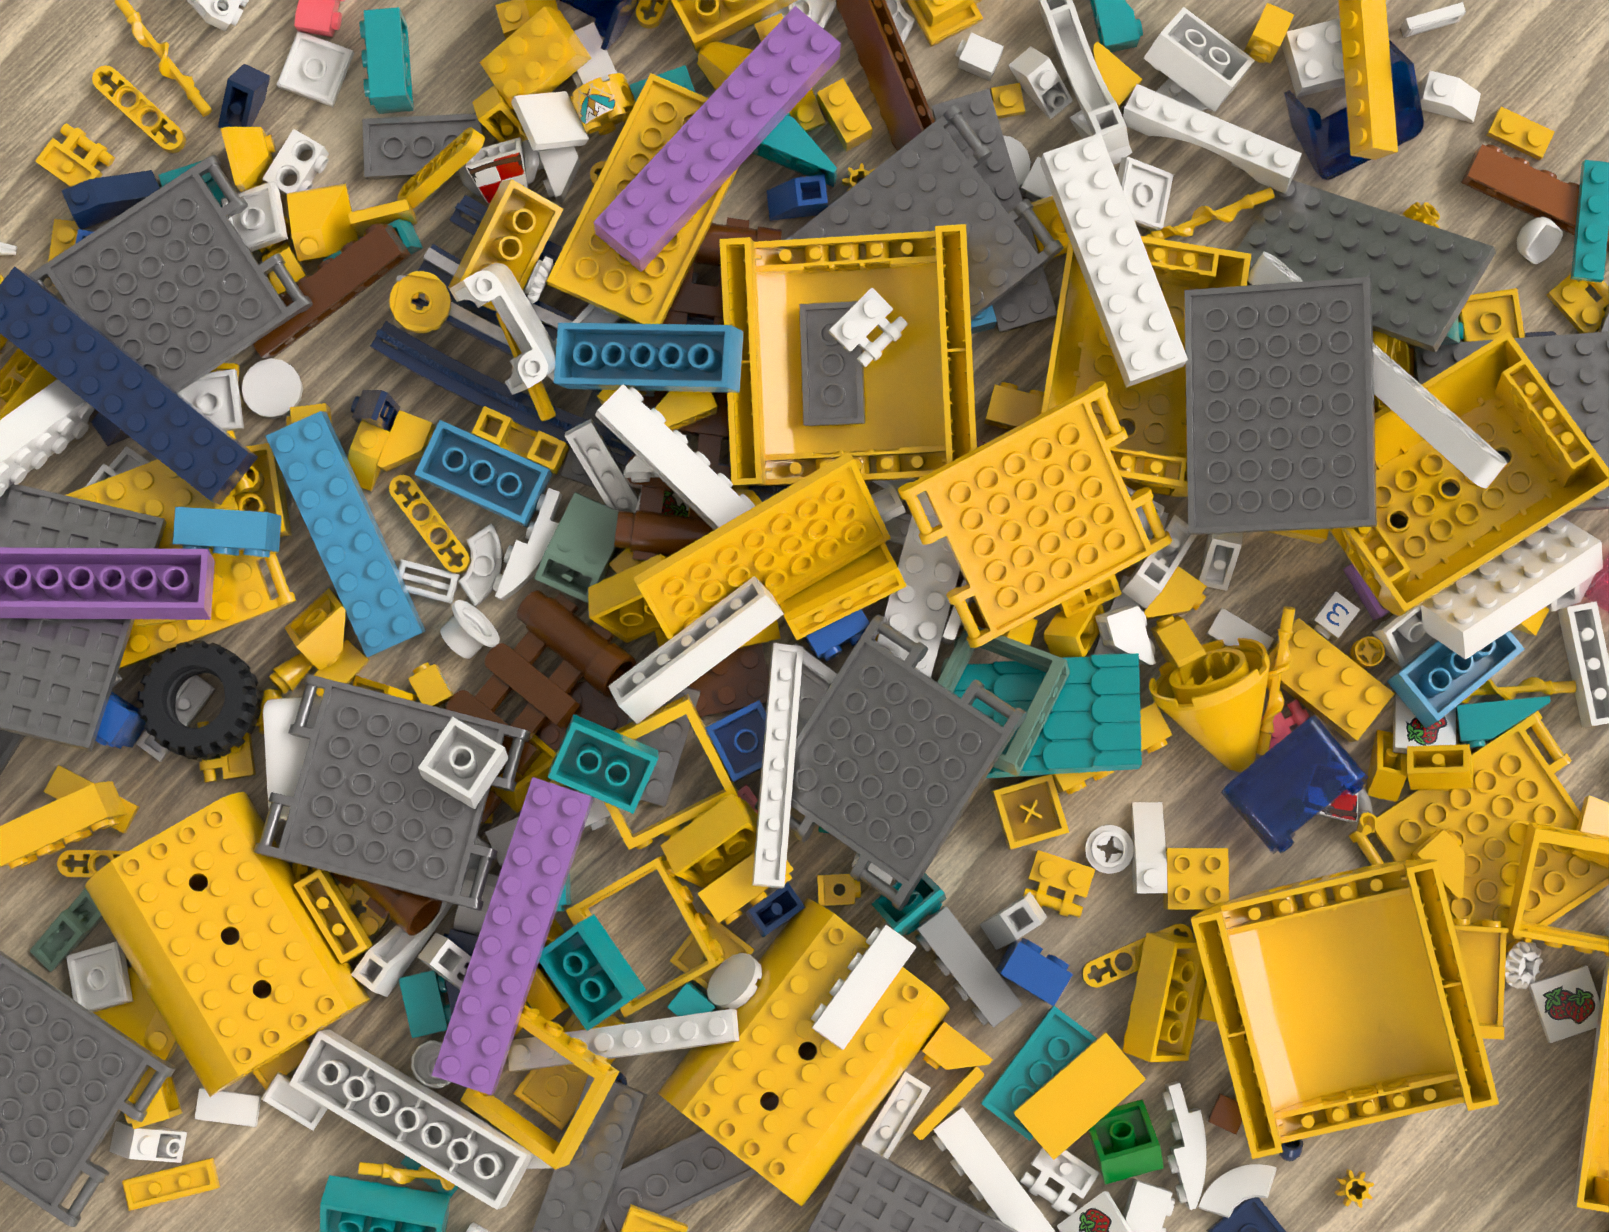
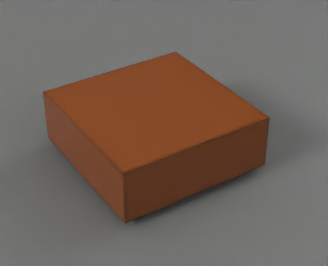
[1207,1093,1242,1135]

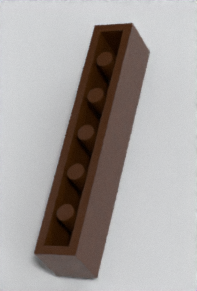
[836,0,935,151]
[253,223,411,359]

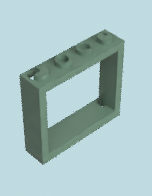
[937,626,1070,776]

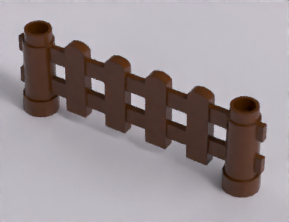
[614,217,782,562]
[330,590,636,936]

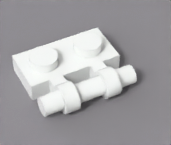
[828,288,908,367]
[1019,1147,1100,1215]

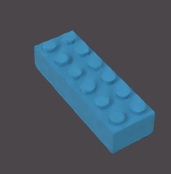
[554,323,744,393]

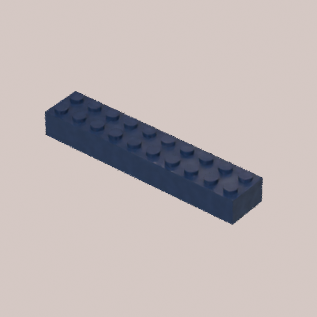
[0,266,258,505]

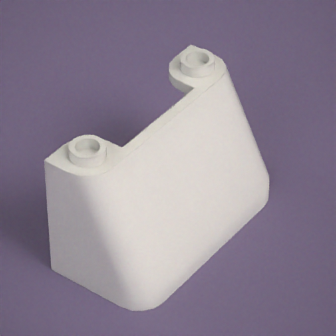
[450,263,556,395]
[263,696,323,821]

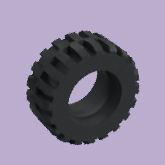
[137,640,262,760]

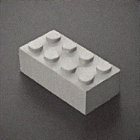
[915,906,1023,1028]

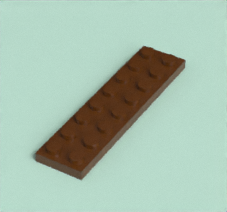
[527,643,769,751]

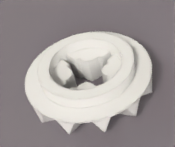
[525,256,554,303]
[1085,825,1133,874]
[1505,941,1543,989]

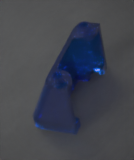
[1221,715,1369,854]

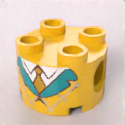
[570,73,636,136]

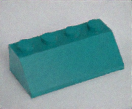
[320,1175,450,1232]

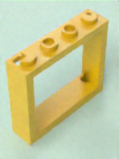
[603,694,738,850]
[1506,822,1609,957]
[565,855,724,1018]
[460,1005,619,1170]

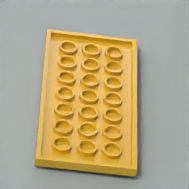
[547,73,739,324]
[633,452,891,640]

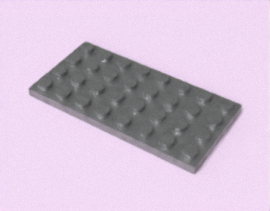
[1236,180,1496,353]

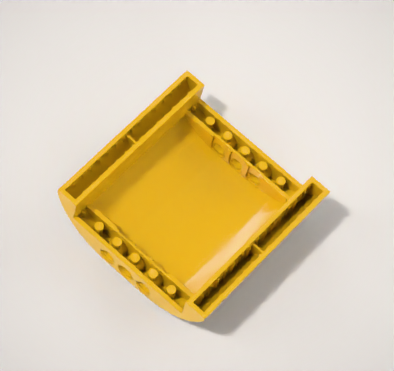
[720,224,977,486]
[1191,859,1499,1159]

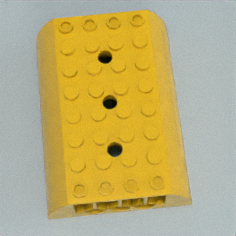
[1041,236,1252,497]
[1329,331,1609,616]
[85,792,371,1097]
[657,898,951,1206]

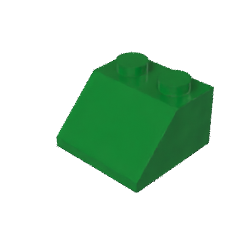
[1088,1099,1164,1185]

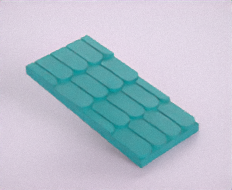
[953,653,1142,778]

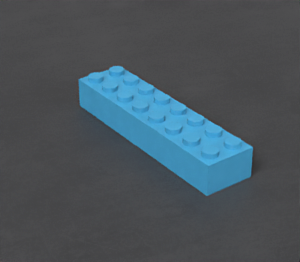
[266,411,426,657]

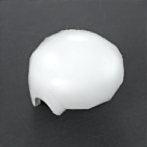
[1517,217,1563,264]
[411,1040,451,1088]

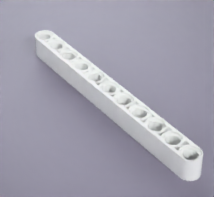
[1247,252,1507,488]

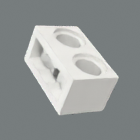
[262,129,329,197]

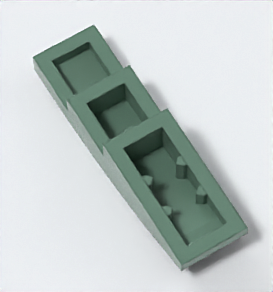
[30,888,103,972]

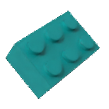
[359,7,414,114]
[548,714,659,814]
[539,914,646,1031]

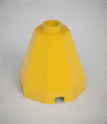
[697,41,753,91]

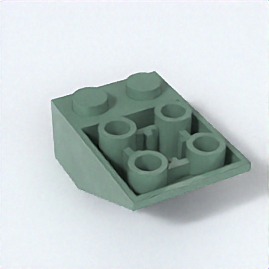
[534,492,619,603]

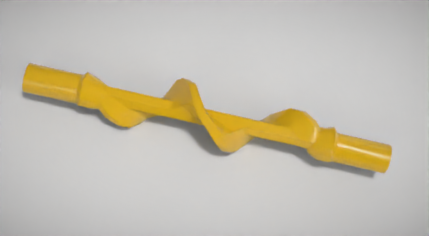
[114,0,212,117]
[1145,187,1275,239]
[1256,606,1296,755]
[1461,677,1576,704]
[358,1162,455,1190]

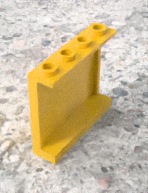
[779,542,906,640]
[1378,918,1508,1040]

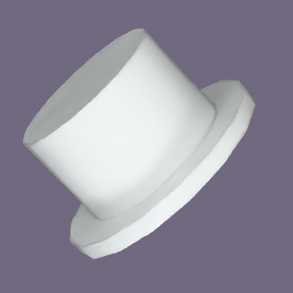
[440,600,500,659]

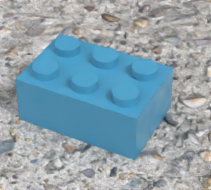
[173,507,281,557]

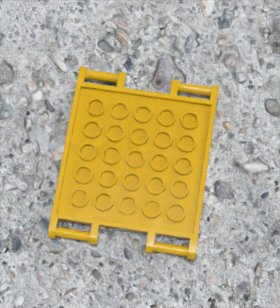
[898,381,1172,648]
[66,430,296,670]
[1348,711,1609,953]

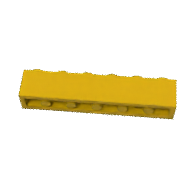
[1338,0,1398,160]

